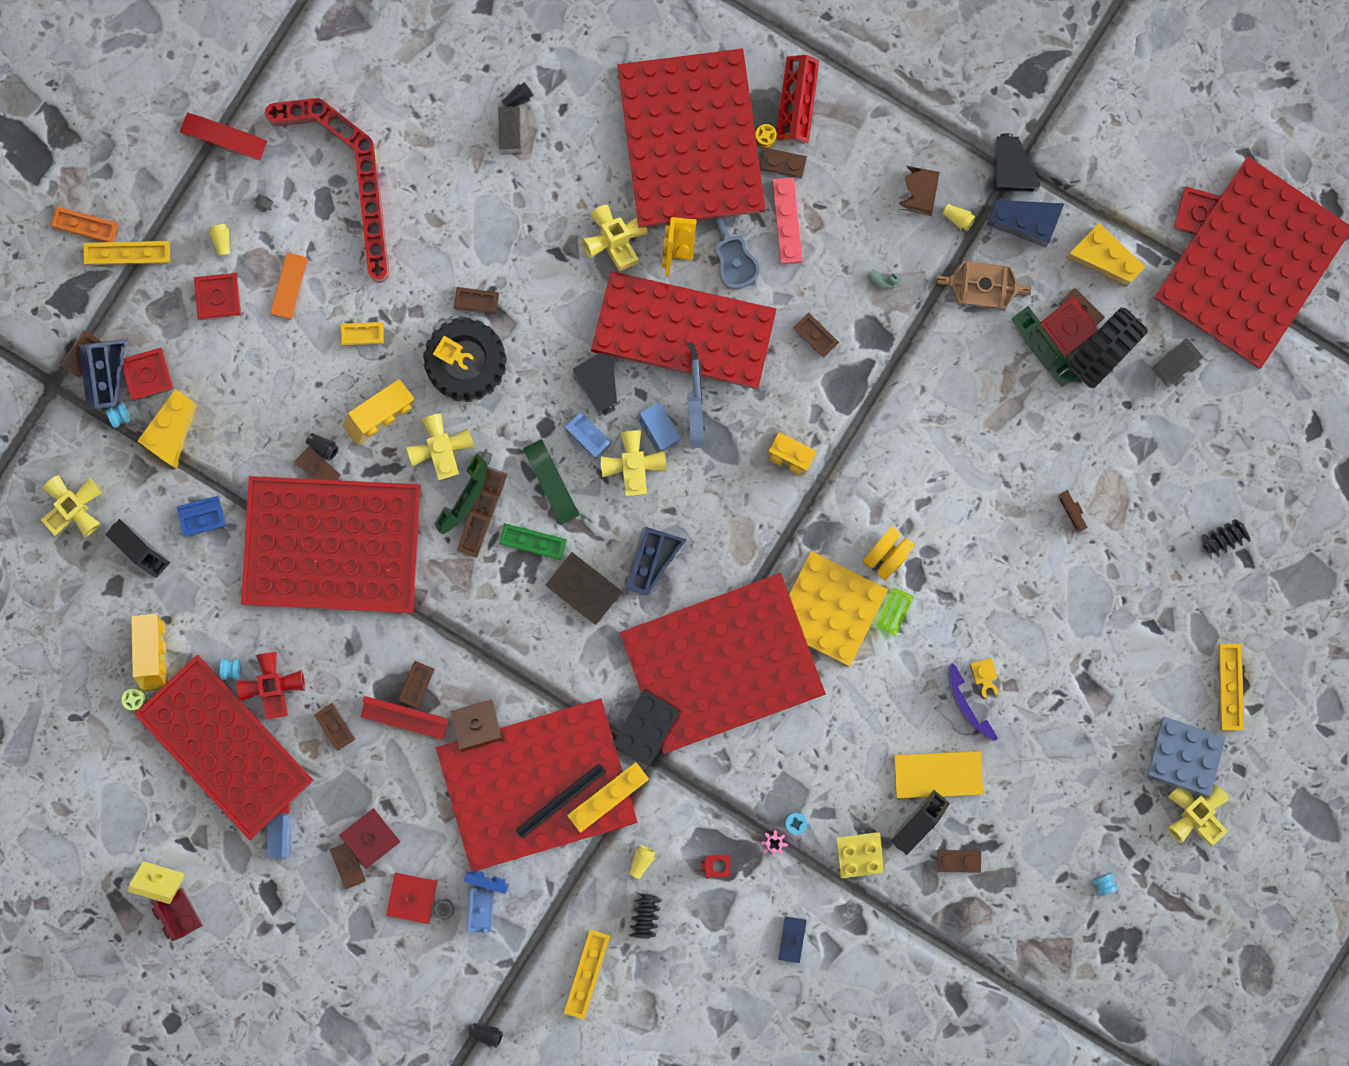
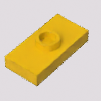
[340,322,384,346]

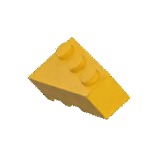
[1066,223,1146,286]
[342,379,415,446]
[137,389,197,469]
[132,614,167,692]

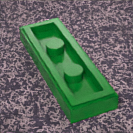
[499,523,567,560]

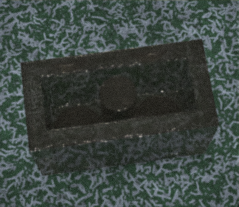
[498,107,522,155]
[1151,338,1203,387]

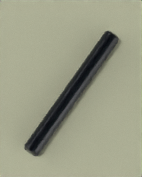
[516,764,606,838]

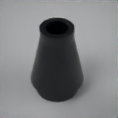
[501,82,534,111]
[306,433,339,461]
[469,1022,503,1048]

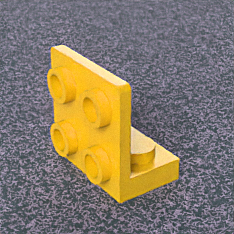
[662,217,697,276]
[767,432,817,476]

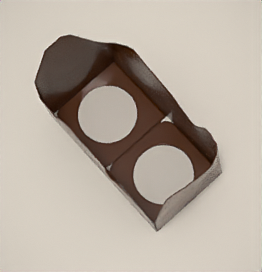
[898,166,940,215]

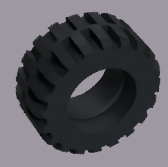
[1067,307,1148,388]
[423,317,507,402]

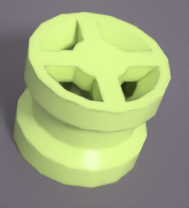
[121,689,146,711]

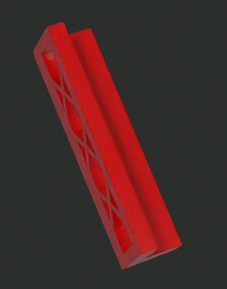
[776,55,819,144]
[360,696,450,740]

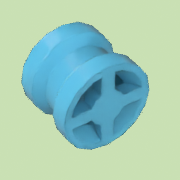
[106,402,131,428]
[220,659,241,681]
[785,813,807,835]
[1092,872,1119,897]

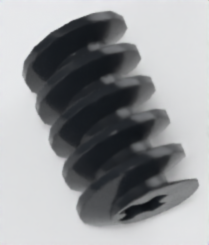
[1201,519,1251,560]
[628,892,662,939]

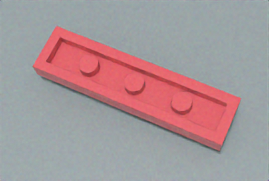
[772,177,802,265]

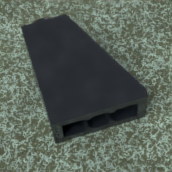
[995,133,1040,192]
[573,353,618,416]
[105,519,171,578]
[891,789,950,855]

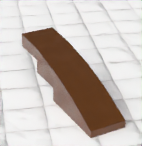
[457,467,508,558]

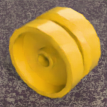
[862,526,915,581]

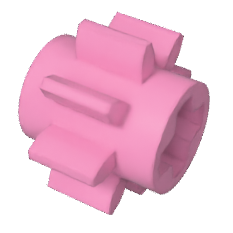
[761,830,788,857]

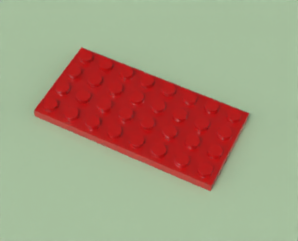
[591,271,777,390]
[134,655,314,840]

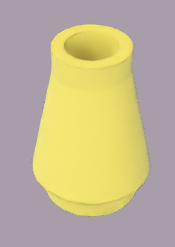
[942,204,976,231]
[208,224,230,256]
[629,845,655,879]

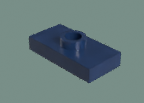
[778,916,807,963]

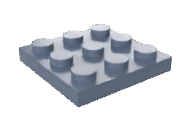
[1146,717,1226,798]

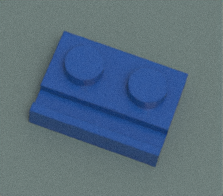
[176,496,227,537]
[464,870,510,894]

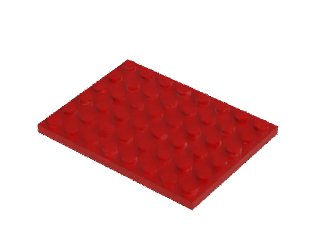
[617,48,766,228]
[1154,156,1349,369]
[241,476,421,613]
[619,573,826,754]
[436,698,638,872]

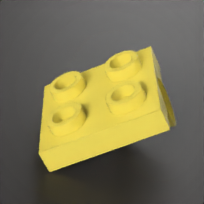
[836,832,884,878]

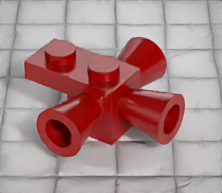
[237,652,306,719]

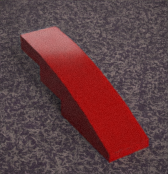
[179,112,268,161]

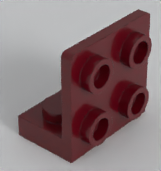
[152,888,203,941]

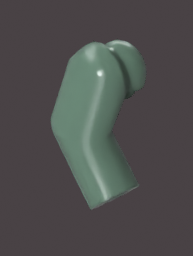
[867,269,900,290]

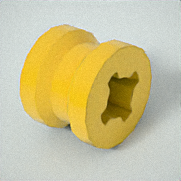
[755,124,777,148]

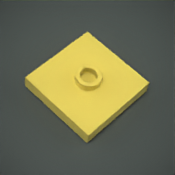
[128,861,185,904]

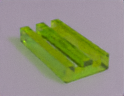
[876,588,914,636]

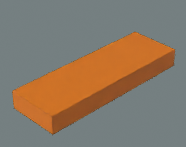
[51,206,119,242]
[270,252,308,320]

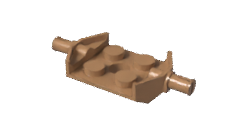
[937,261,1031,310]

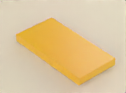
[894,751,983,798]

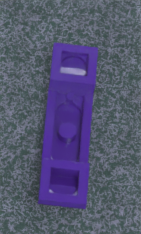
[948,664,998,741]

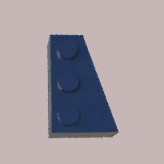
[987,200,1064,248]
[78,339,128,409]
[624,527,687,595]

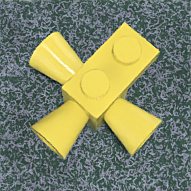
[581,205,648,271]
[407,414,475,481]
[601,431,667,497]
[41,475,103,538]
[1167,785,1229,847]

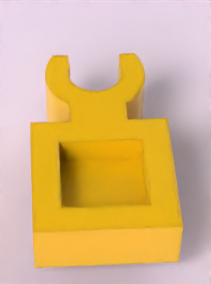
[433,336,474,370]
[970,658,998,698]

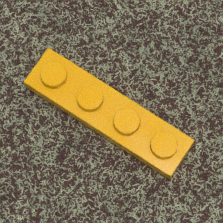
[84,241,171,265]
[1218,644,1244,730]
[567,762,649,833]
[564,929,611,1020]

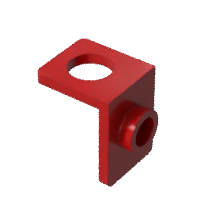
[701,855,730,879]

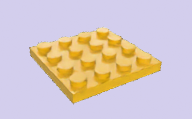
[789,551,888,667]

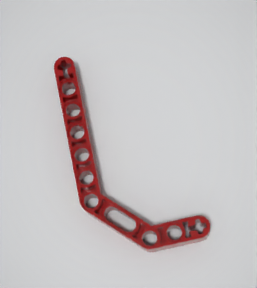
[265,98,389,283]

